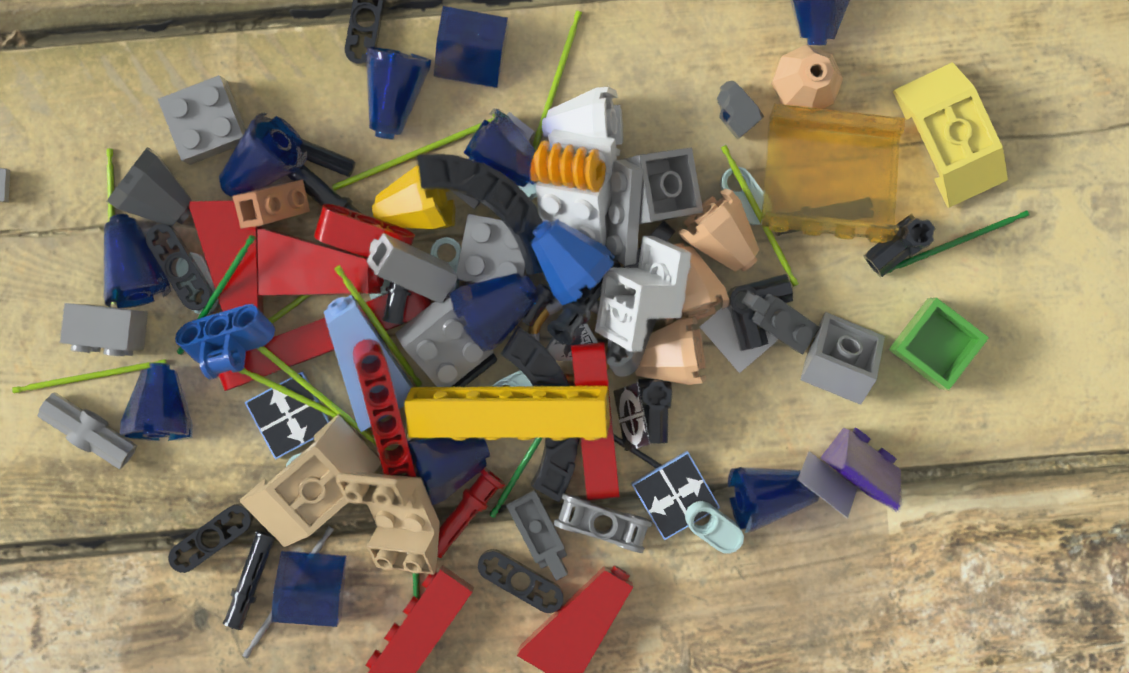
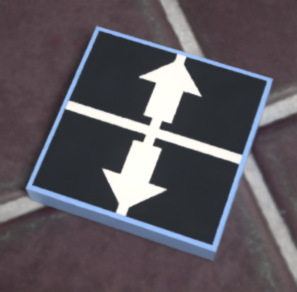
[244,371,330,460]
[631,451,720,540]

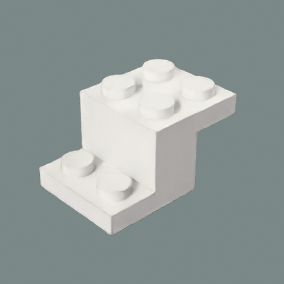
[536,129,617,245]
[595,236,691,352]

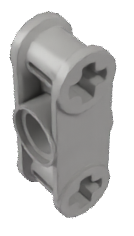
[553,493,653,553]

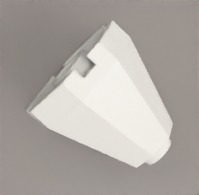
[542,87,623,156]

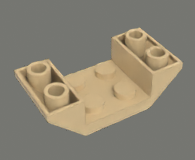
[240,414,381,547]
[335,472,440,574]

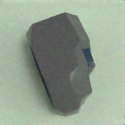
[717,80,764,139]

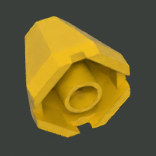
[372,165,456,229]

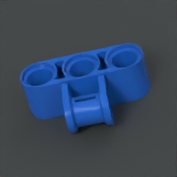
[175,304,275,379]

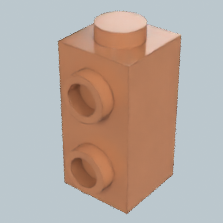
[233,180,310,228]

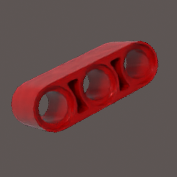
[314,204,415,258]

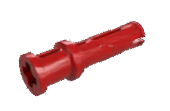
[437,467,505,558]

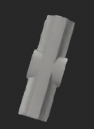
[37,392,137,469]

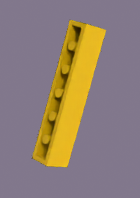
[404,386,610,440]

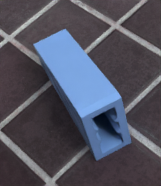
[324,294,413,432]

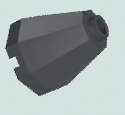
[107,147,192,227]

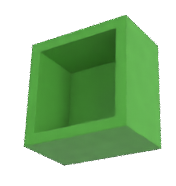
[888,297,989,390]

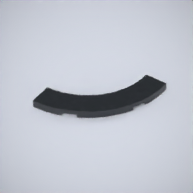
[416,153,543,275]
[501,326,580,502]

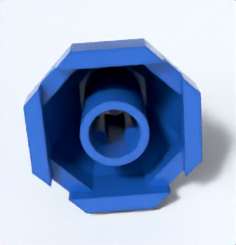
[531,219,614,305]

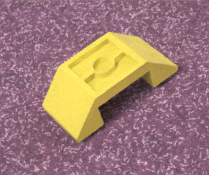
[893,62,1008,208]

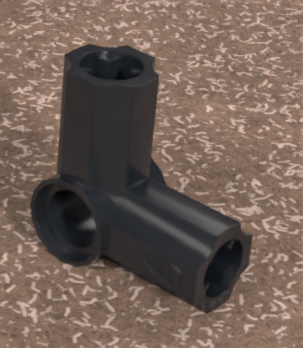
[863,214,936,277]
[727,274,793,351]
[638,379,672,444]

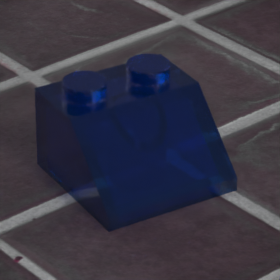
[434,6,509,89]
[271,550,347,627]

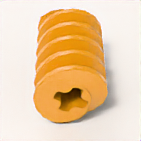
[530,140,606,193]

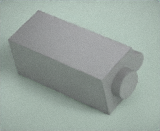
[367,233,459,304]

